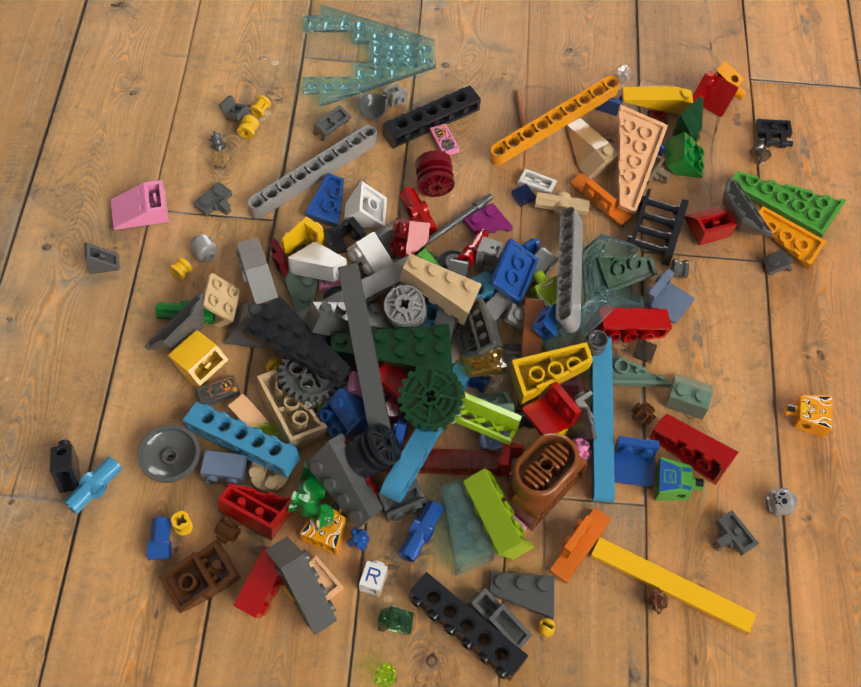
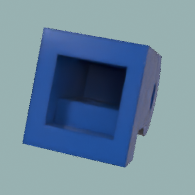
[531,303,558,341]

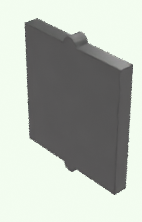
[569,406,597,440]

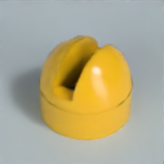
[538,618,556,637]

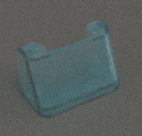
[582,234,644,313]

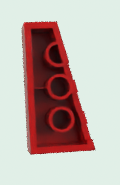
[584,307,672,344]
[649,413,739,485]

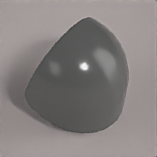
[358,94,389,120]

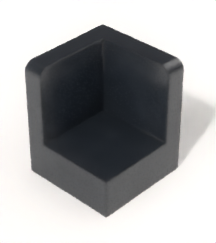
[324,226,347,254]

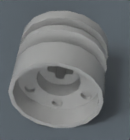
[384,285,427,328]

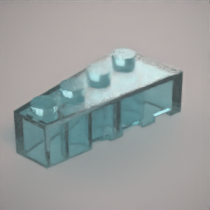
[440,479,496,576]

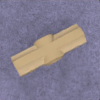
[535,192,590,215]

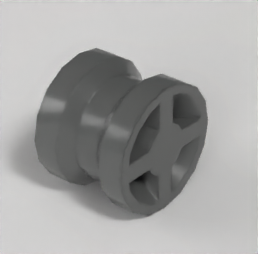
[671,259,689,278]

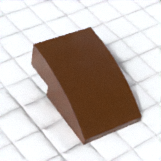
[159,541,242,613]

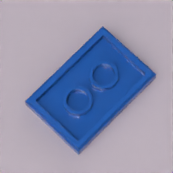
[489,238,539,305]

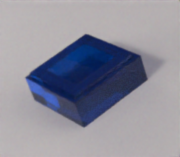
[511,184,536,207]

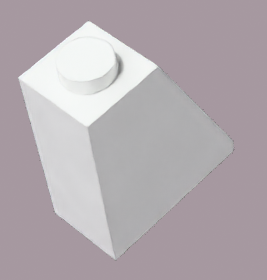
[288,241,347,282]

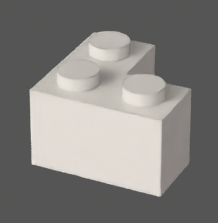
[346,232,394,275]

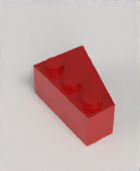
[218,484,292,541]
[233,546,283,618]

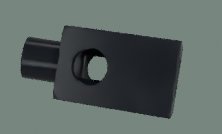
[50,440,80,493]

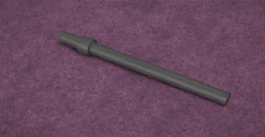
[426,193,494,247]

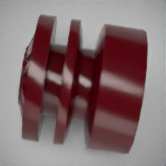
[415,150,455,197]

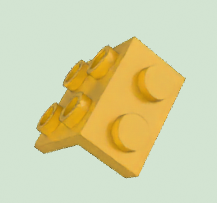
[281,216,325,261]

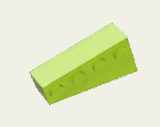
[463,469,535,560]

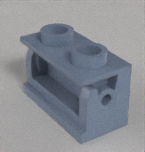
[200,450,248,486]

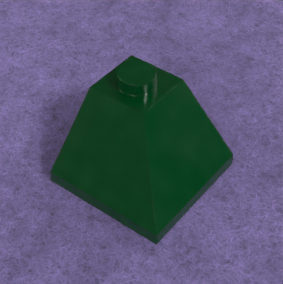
[672,96,703,143]

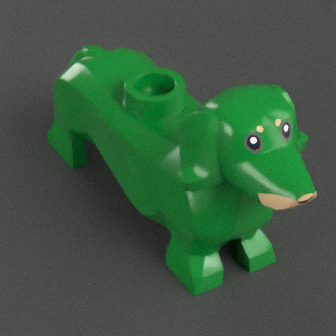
[288,459,334,531]

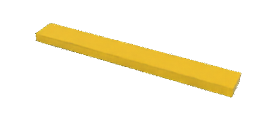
[590,537,756,635]

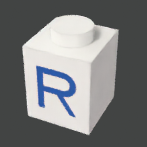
[359,560,388,597]

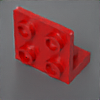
[693,71,739,117]
[521,382,582,436]

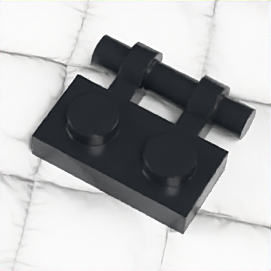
[755,119,793,148]

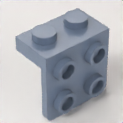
[644,269,694,324]

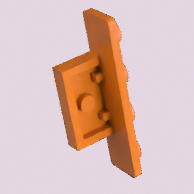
[570,173,633,226]
[550,508,611,583]

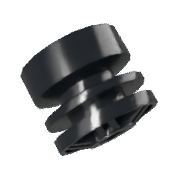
[345,423,401,478]

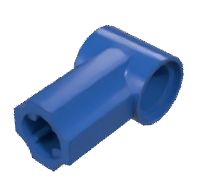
[147,517,172,560]

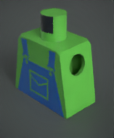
[655,457,704,501]

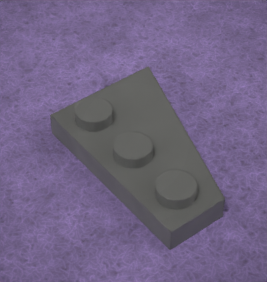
[490,572,554,620]

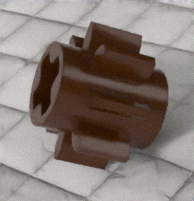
[631,401,656,426]
[214,517,241,545]

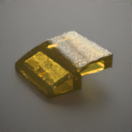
[458,345,506,378]

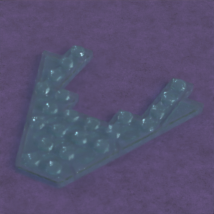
[303,5,436,106]

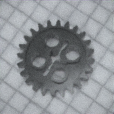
[278,358,342,406]

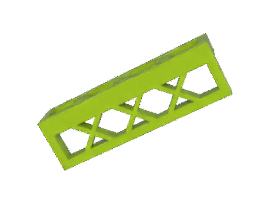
[455,392,522,445]

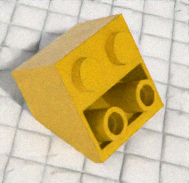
[167,330,228,386]

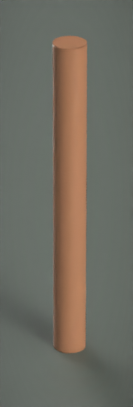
[515,90,529,138]

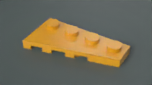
[759,206,826,269]

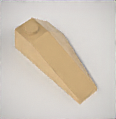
[566,118,618,179]

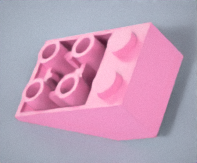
[111,180,169,230]

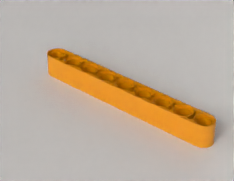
[491,75,619,165]

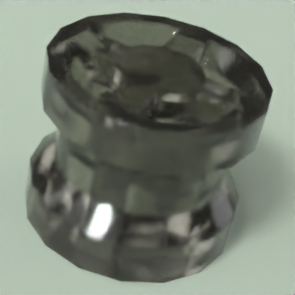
[749,142,772,164]

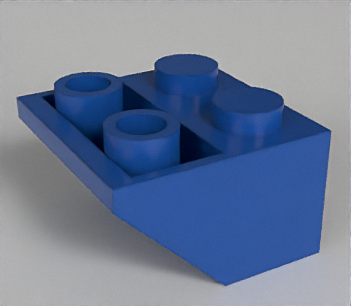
[316,388,368,441]

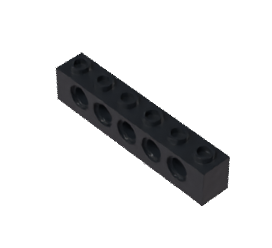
[382,85,481,149]
[409,572,528,681]

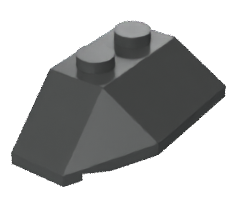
[722,177,774,237]
[145,291,204,350]
[455,296,502,357]

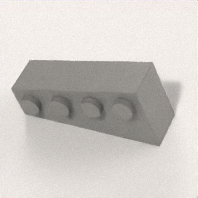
[235,237,278,304]

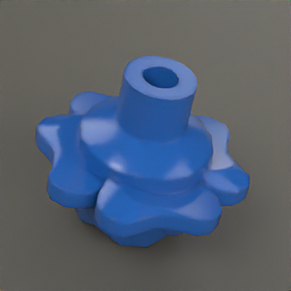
[347,526,369,551]

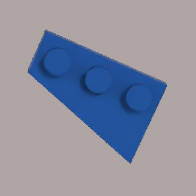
[305,173,344,227]

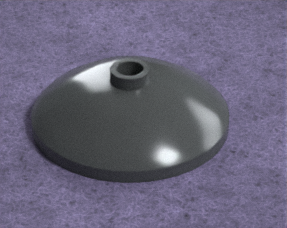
[137,425,200,483]

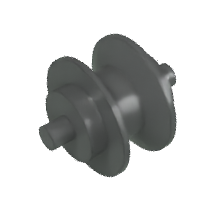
[208,131,227,152]

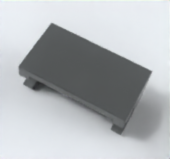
[313,105,351,141]

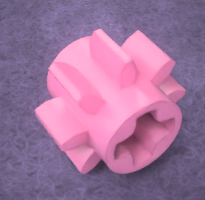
[572,438,592,460]

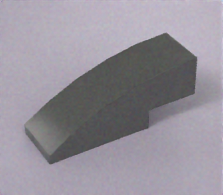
[466,588,533,649]

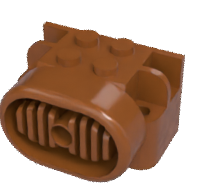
[501,433,588,531]

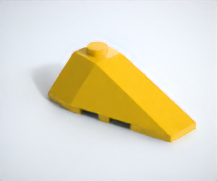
[622,85,693,115]

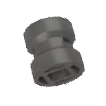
[587,330,608,356]

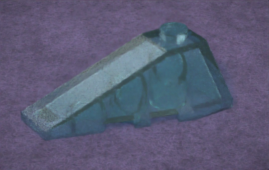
[542,293,616,352]

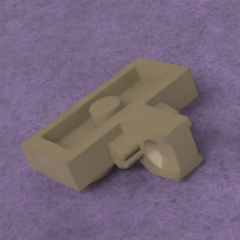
[646,155,671,186]

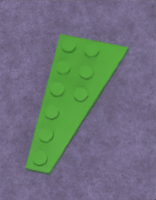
[733,171,846,238]

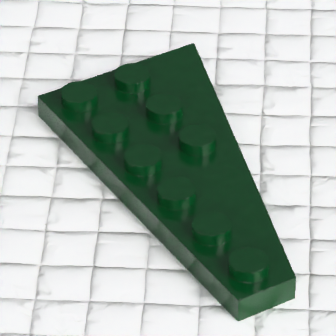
[331,324,453,374]

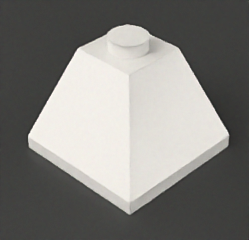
[344,181,387,228]

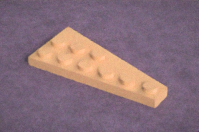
[618,105,668,215]

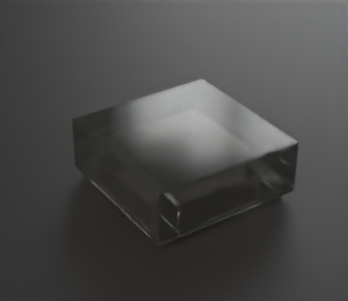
[633,339,657,364]

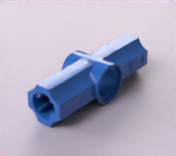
[398,500,444,563]

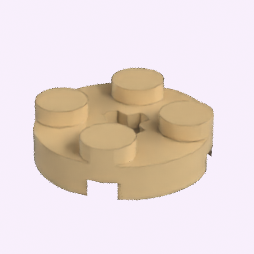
[249,453,290,493]

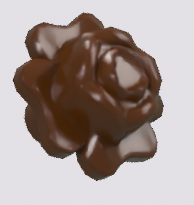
[645,587,668,614]

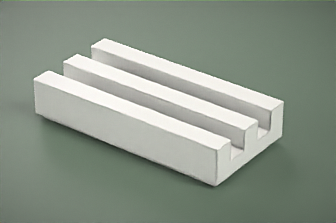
[518,169,557,194]

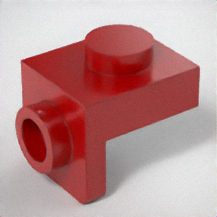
[497,443,524,476]

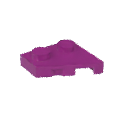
[463,203,513,235]

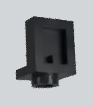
[339,217,366,241]

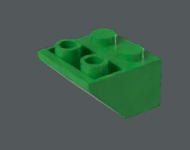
[666,132,704,178]

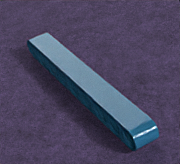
[590,336,615,503]
[380,362,475,503]

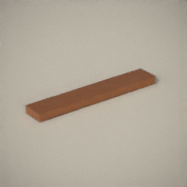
[517,298,545,408]

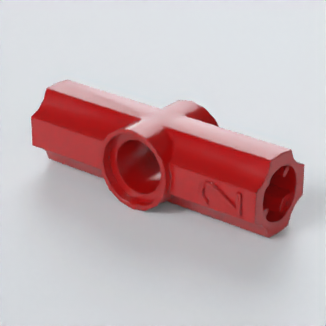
[400,186,437,236]

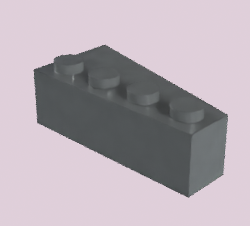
[304,302,392,336]
[305,433,383,529]
[265,536,337,635]

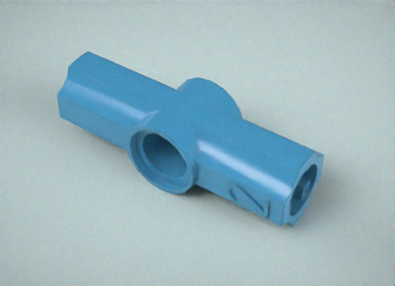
[63,457,122,514]

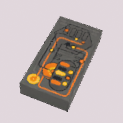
[196,375,241,405]

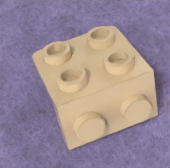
[203,273,240,328]

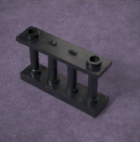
[626,188,689,266]

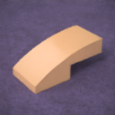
[228,394,271,432]

